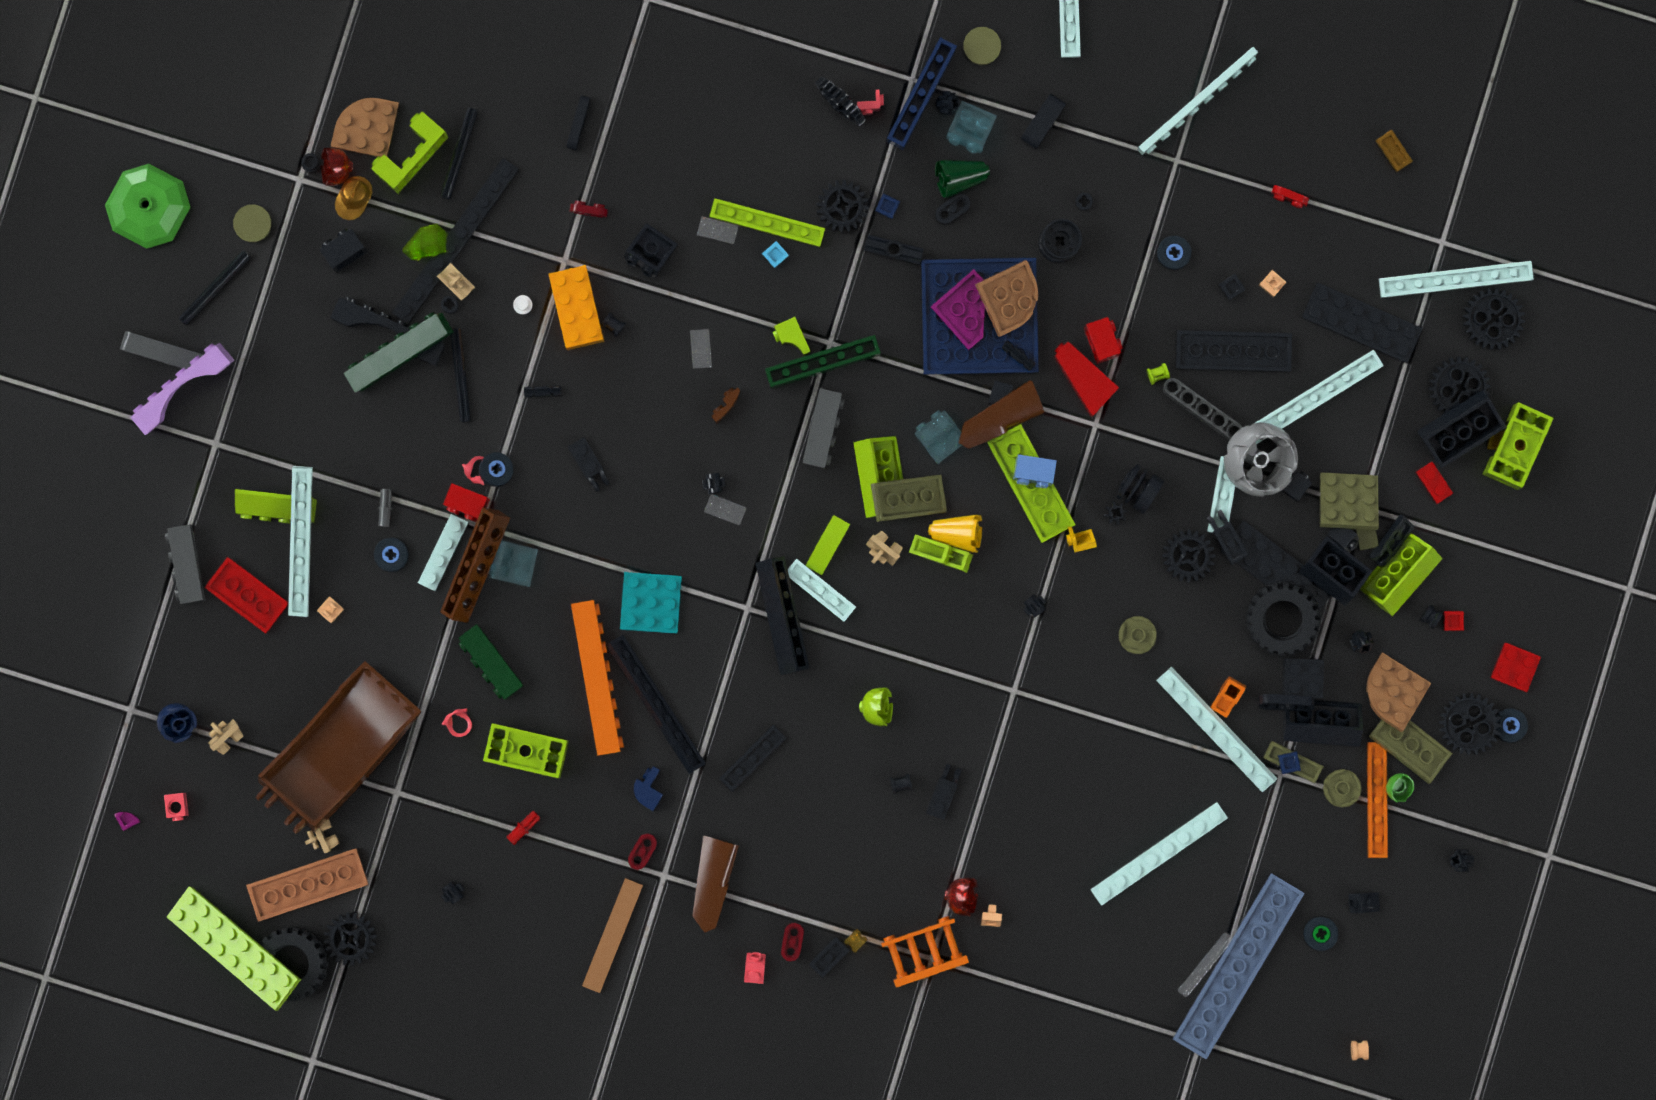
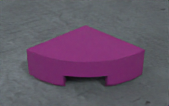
[114,812,141,831]

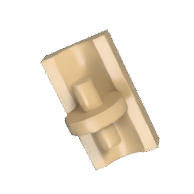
[437,263,475,301]
[866,531,902,566]
[208,719,243,755]
[305,819,339,853]

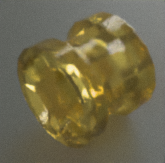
[844,929,868,953]

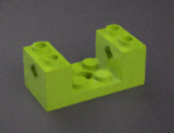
[371,111,448,194]
[1483,402,1553,490]
[483,723,569,778]

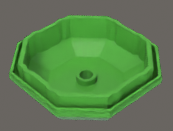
[105,164,191,249]

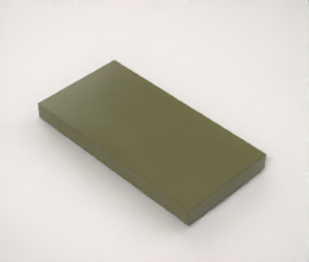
[871,475,947,522]
[1369,719,1452,784]

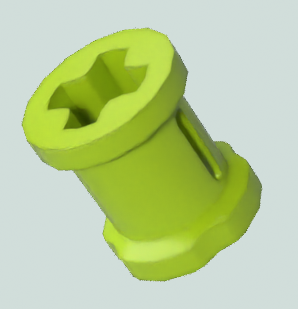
[1147,363,1170,385]

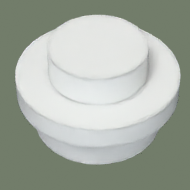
[513,295,532,315]

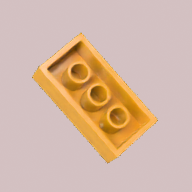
[548,265,604,350]

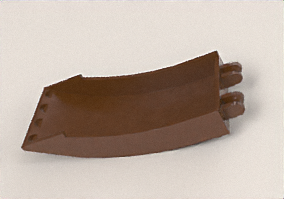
[255,661,422,834]

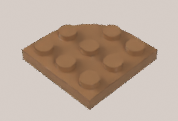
[331,98,399,157]
[975,260,1038,337]
[1366,653,1431,732]

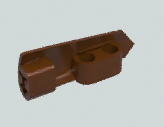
[958,380,1044,449]
[692,836,739,933]

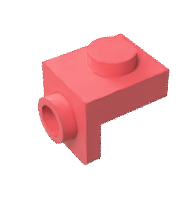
[857,90,884,115]
[744,952,766,984]

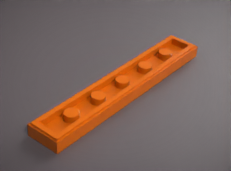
[1367,742,1388,858]

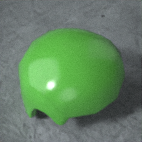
[1386,773,1414,803]

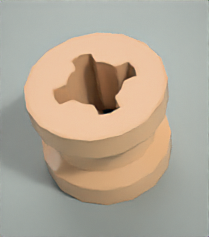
[1351,1040,1369,1060]

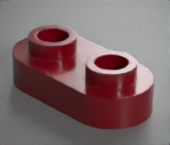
[569,201,608,218]
[628,833,657,870]
[781,923,804,961]

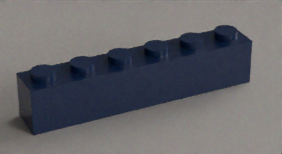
[886,37,957,150]

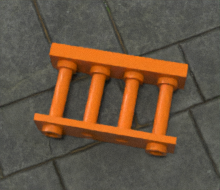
[881,916,969,988]

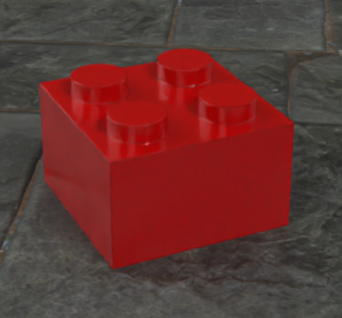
[1084,317,1123,364]
[443,483,490,522]

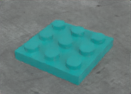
[620,572,682,634]

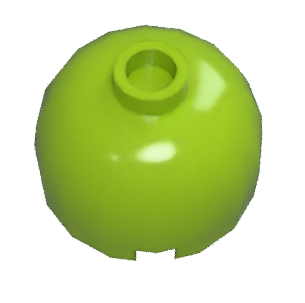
[859,688,893,726]

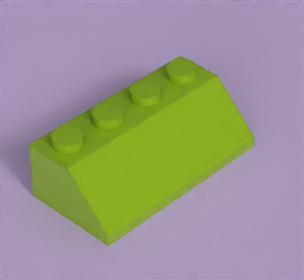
[853,436,903,518]
[235,489,317,524]
[1360,533,1443,616]

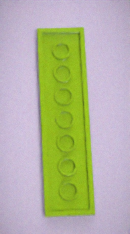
[167,886,301,1011]

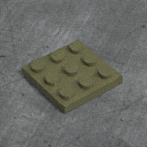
[1320,472,1379,530]

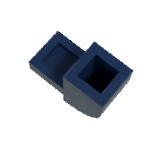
[634,766,663,811]

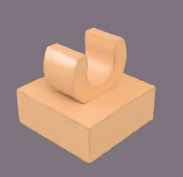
[1259,270,1286,297]
[317,596,345,624]
[981,905,1002,927]

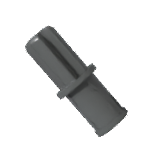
[377,489,393,527]

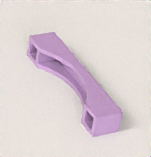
[130,343,235,435]

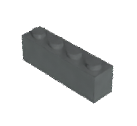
[802,388,845,469]
[165,524,206,605]

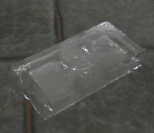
[697,216,739,245]
[690,329,712,369]
[704,494,747,526]

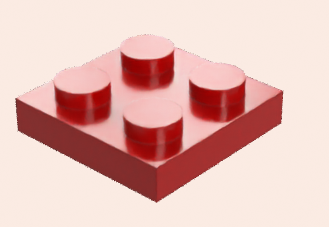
[1490,642,1541,692]

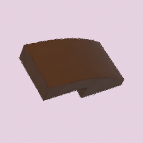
[712,387,740,424]

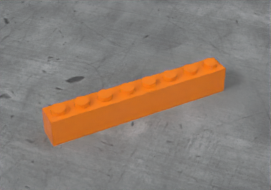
[571,600,624,756]

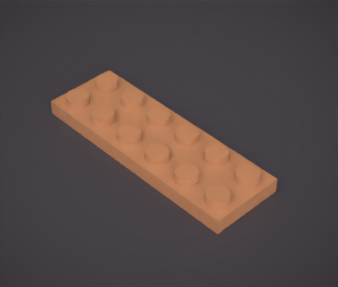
[246,848,369,922]

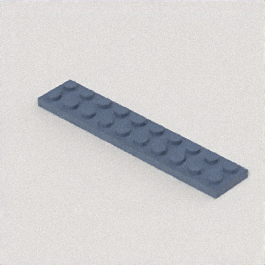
[1173,873,1305,1059]

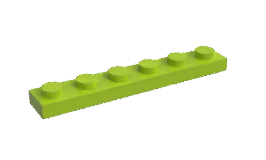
[710,198,825,247]

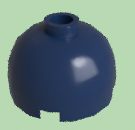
[157,703,197,743]

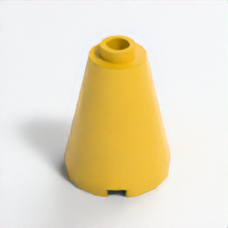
[928,514,982,553]

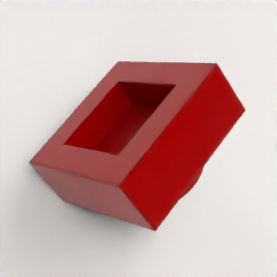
[1443,611,1464,631]

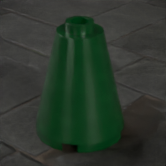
[935,160,990,198]

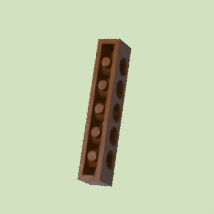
[440,507,510,623]

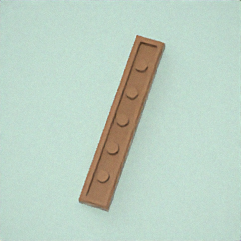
[582,878,643,993]

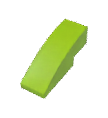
[805,515,850,575]
[909,534,973,573]

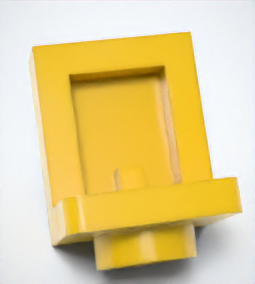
[1066,526,1097,553]

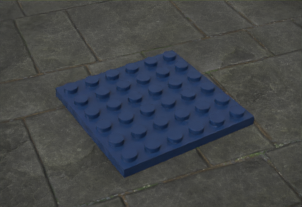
[921,258,1039,375]

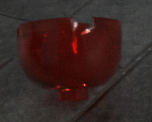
[321,148,353,186]
[944,877,978,917]

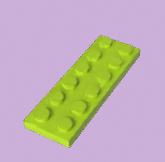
[987,424,1075,543]

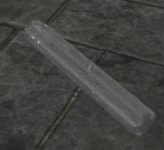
[1178,933,1232,997]

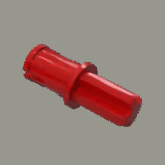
[506,811,540,845]

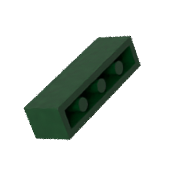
[458,624,524,700]

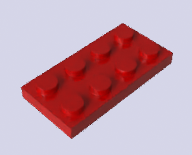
[204,557,289,634]

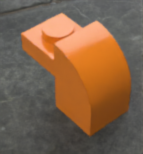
[1210,676,1246,718]

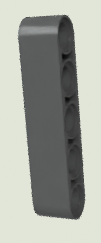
[120,331,209,377]
[1163,378,1242,440]

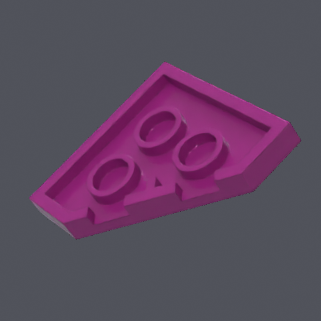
[931,269,985,351]

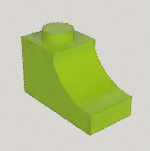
[772,317,811,356]

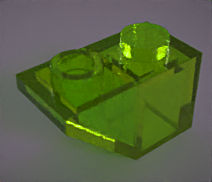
[403,224,446,260]

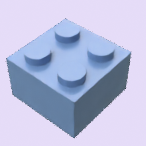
[1013,454,1057,489]

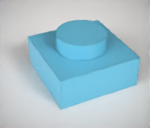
[762,241,789,268]

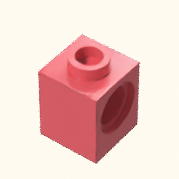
[164,793,189,821]

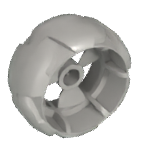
[1224,422,1298,497]

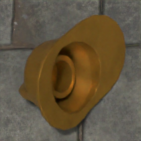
[335,176,372,220]

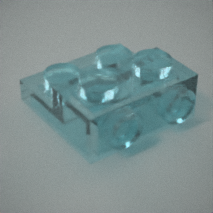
[946,101,997,153]
[914,410,962,465]
[488,541,538,587]

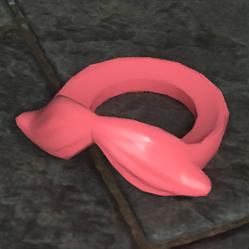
[462,456,492,485]
[441,708,472,737]

